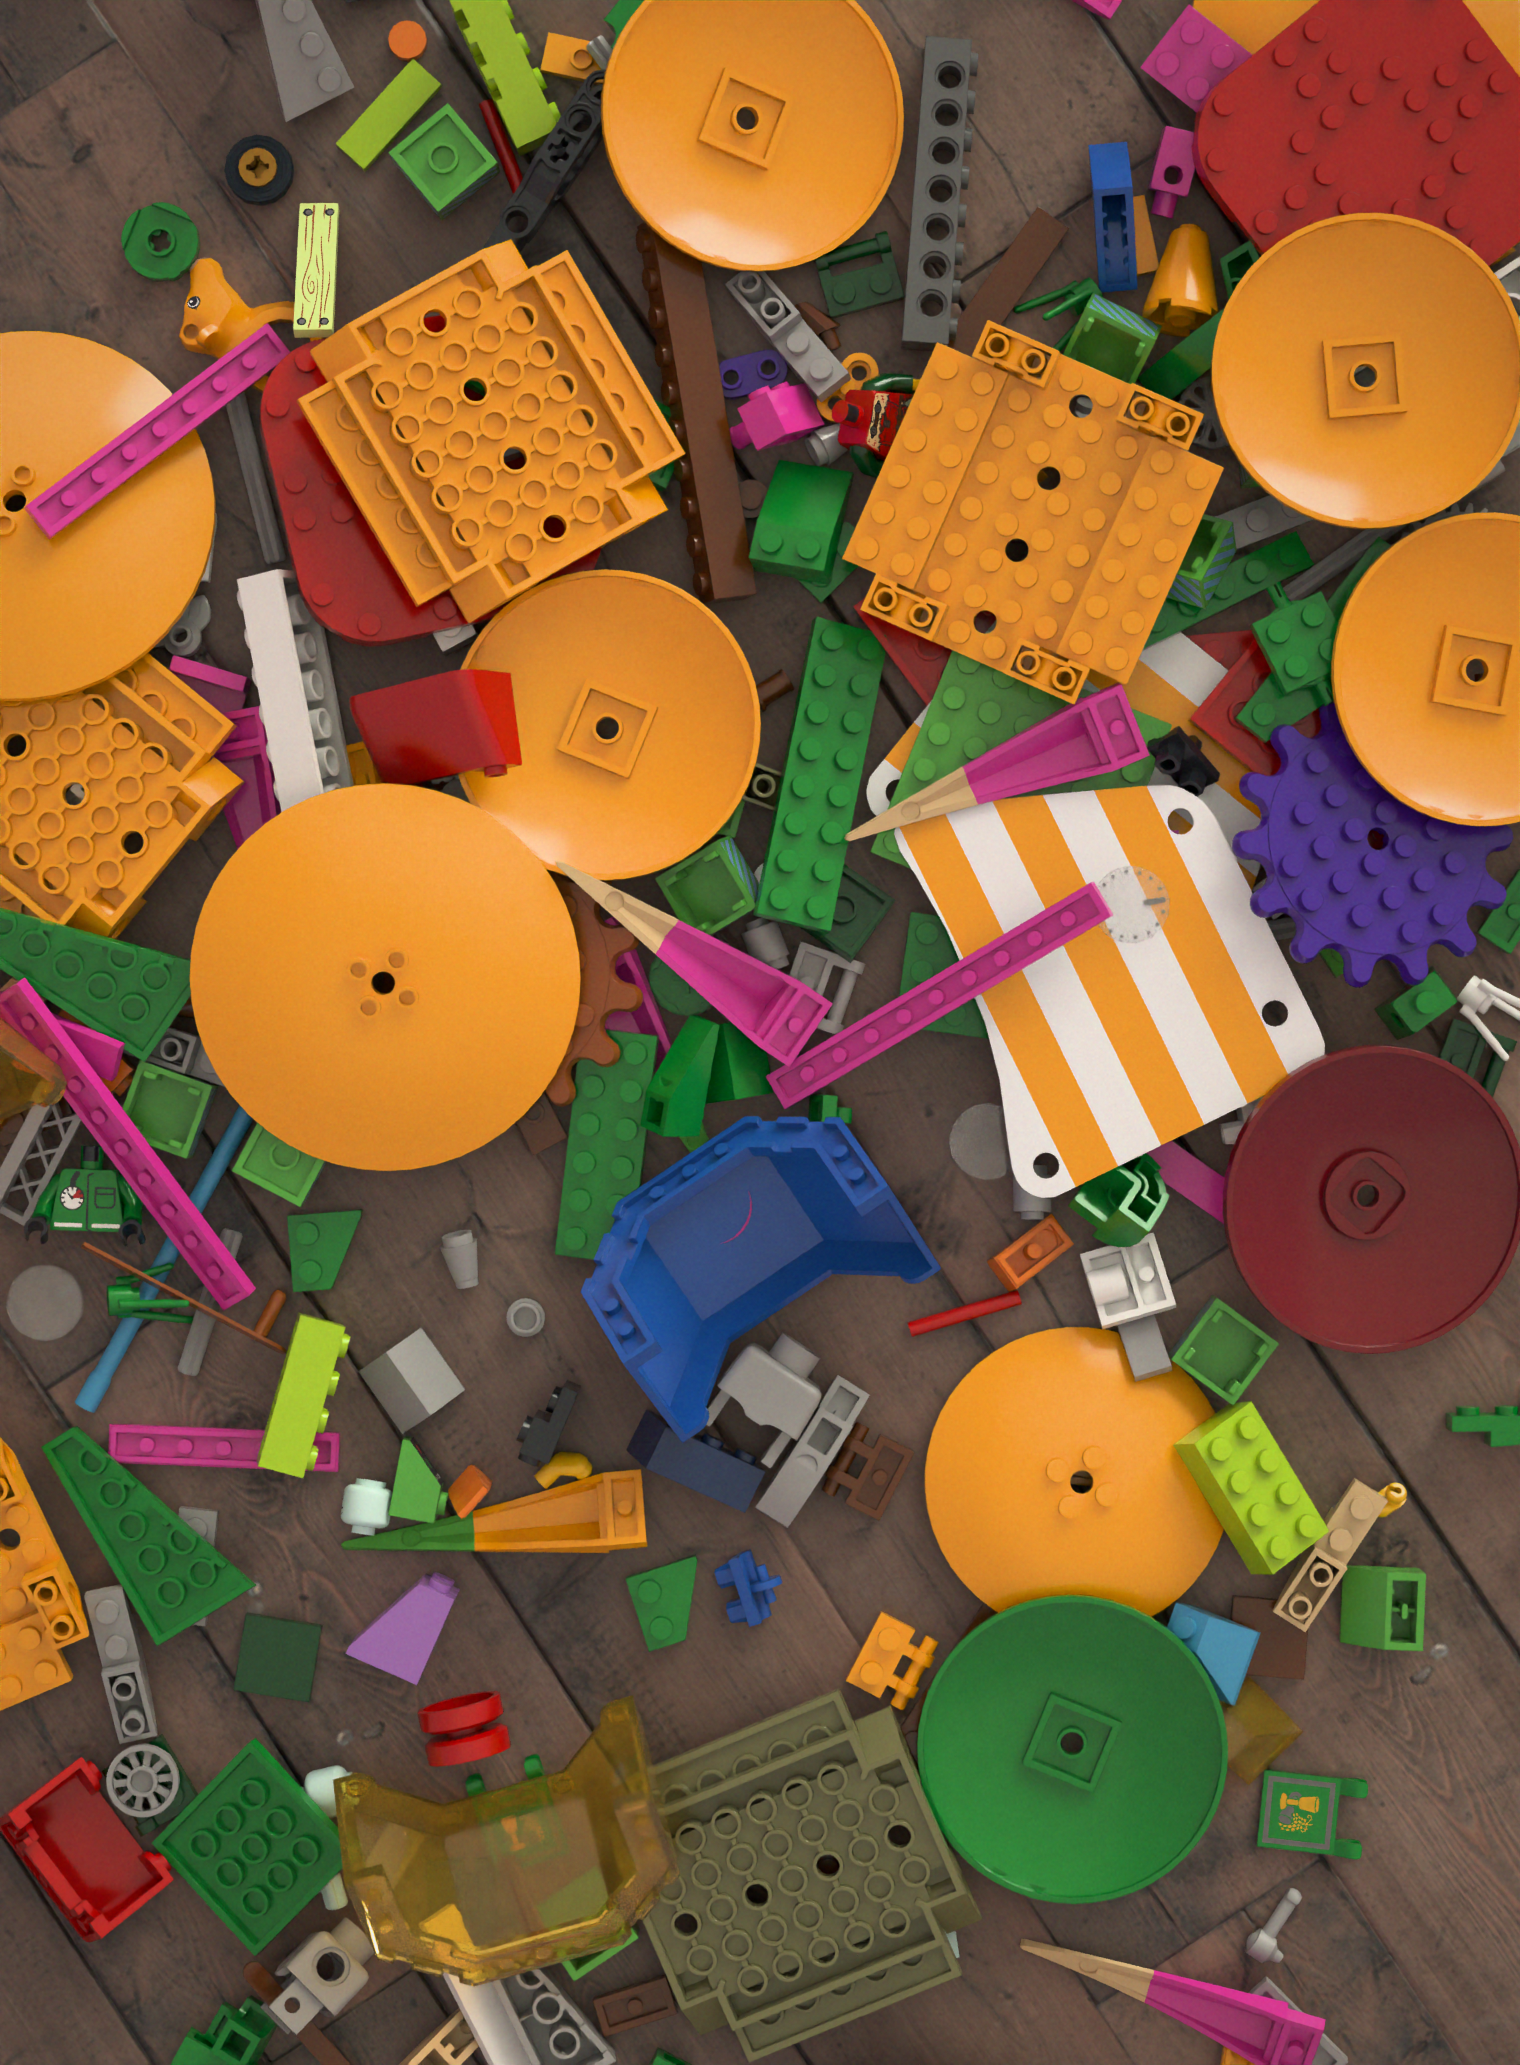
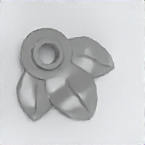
[155,595,211,658]

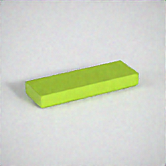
[336,59,442,172]

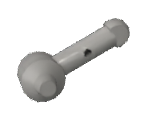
[1245,1888,1302,1964]

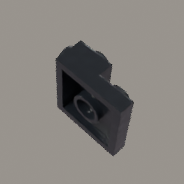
[516,1380,581,1467]

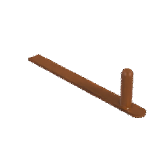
[80,1242,287,1354]

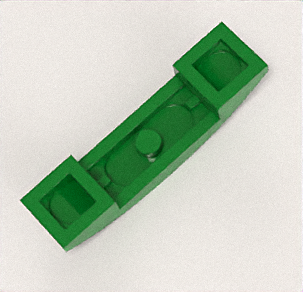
[1138,308,1225,400]

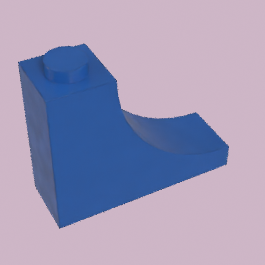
[1088,142,1138,293]

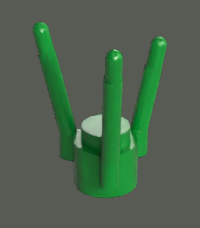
[1014,277,1104,351]
[106,1263,194,1324]

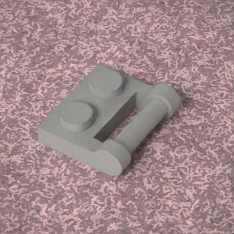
[789,942,866,1035]

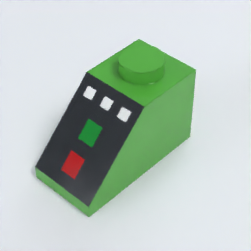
[388,1436,449,1524]

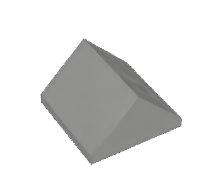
[358,1327,465,1434]

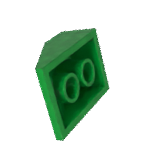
[749,460,854,584]

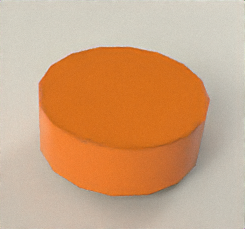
[388,20,428,62]

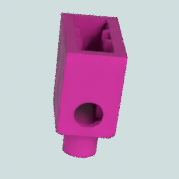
[1147,126,1195,219]

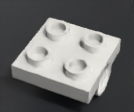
[1080,1233,1176,1329]

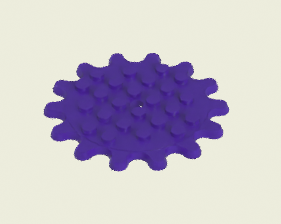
[1232,703,1513,988]

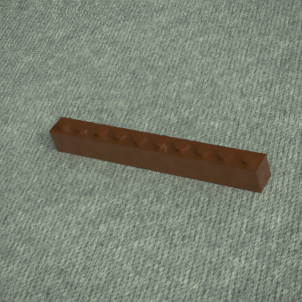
[636,222,757,605]

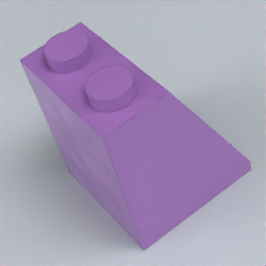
[346,1572,460,1685]

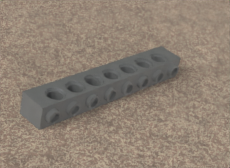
[901,36,978,351]

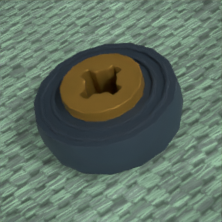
[224,135,294,206]

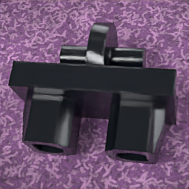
[1147,726,1220,797]

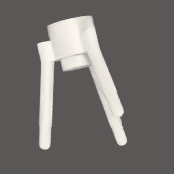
[1457,975,1520,1061]

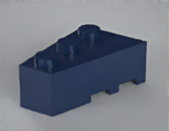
[626,1409,766,1513]

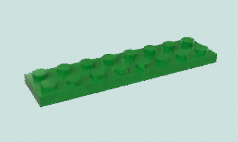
[753,617,888,933]

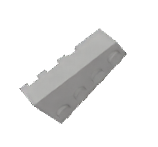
[255,0,354,122]
[479,1930,616,2065]

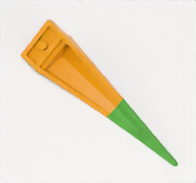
[341,1469,647,1553]

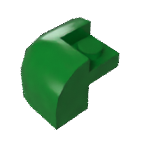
[1068,1153,1170,1247]

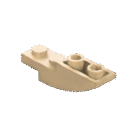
[1273,1478,1388,1632]

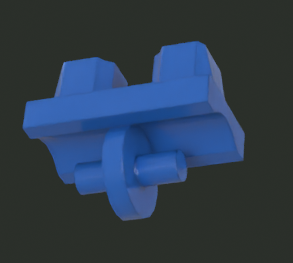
[714,1549,782,1627]

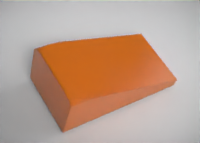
[987,1213,1074,1292]
[448,1465,493,1519]

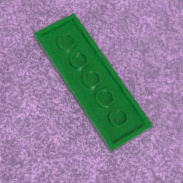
[555,1029,659,1260]

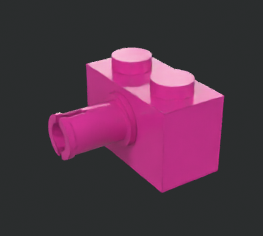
[729,381,825,451]

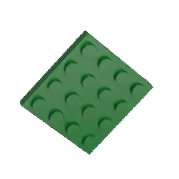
[152,1738,360,1956]

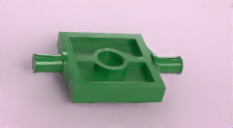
[1250,581,1338,707]

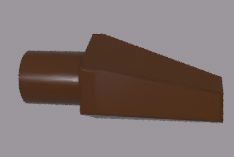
[794,302,842,351]

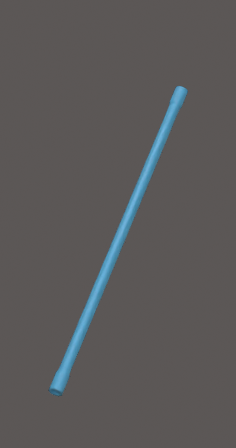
[75,1105,253,1413]

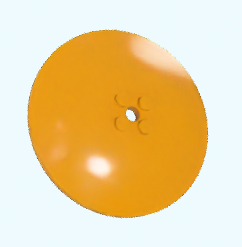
[601,0,904,272]
[1211,213,1520,529]
[1331,512,1520,826]
[458,569,761,881]
[924,1327,1224,1617]

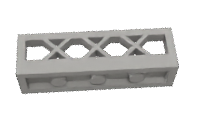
[0,1078,82,1226]

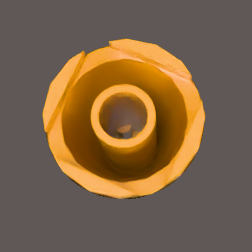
[1142,224,1219,337]

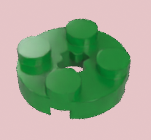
[121,202,200,282]

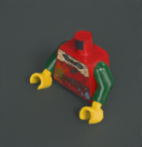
[832,373,921,478]

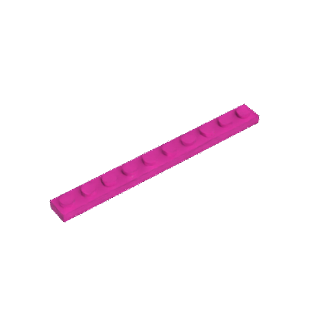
[766,882,1113,1109]
[0,977,256,1311]

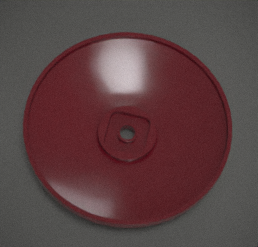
[1223,1045,1520,1354]

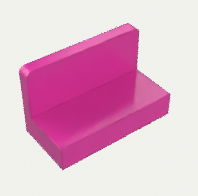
[169,655,252,713]

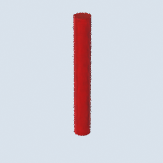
[479,99,523,194]
[907,1290,1022,1337]

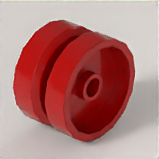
[417,1691,511,1767]

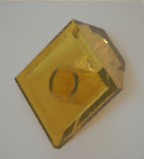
[1221,1676,1303,1785]

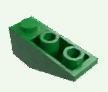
[640,1015,719,1137]

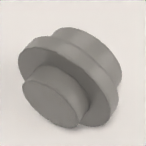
[507,1298,545,1337]

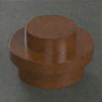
[739,480,768,519]

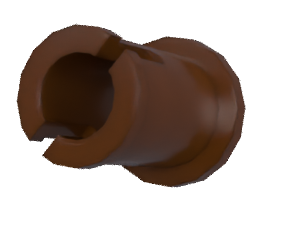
[756,669,794,712]

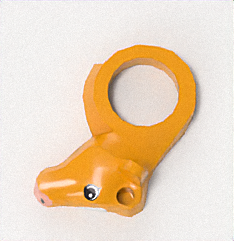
[179,257,324,393]

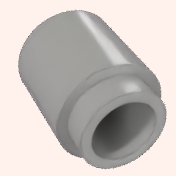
[741,918,790,969]
[1013,1165,1052,1220]

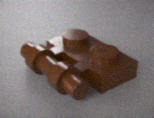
[821,1422,914,1521]

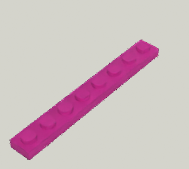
[24,323,290,540]

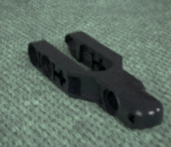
[484,70,606,253]

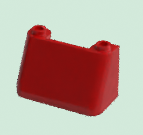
[349,669,522,787]
[0,1757,174,1943]

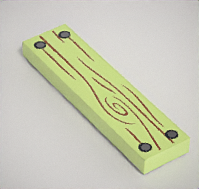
[293,203,339,338]

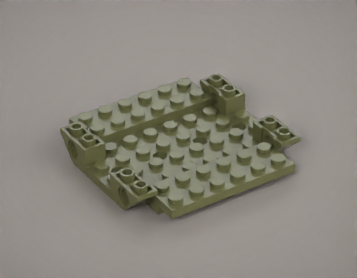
[609,1688,983,2063]

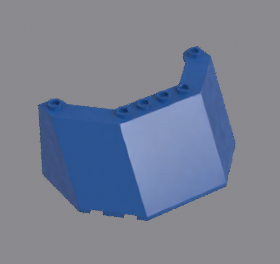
[581,1116,942,1443]

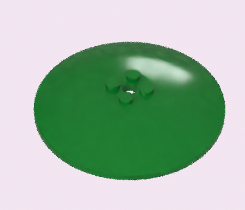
[917,1595,1228,1904]

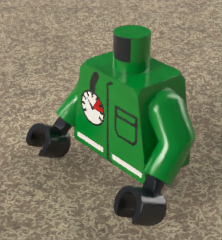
[24,1145,146,1247]

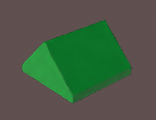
[705,1022,773,1104]

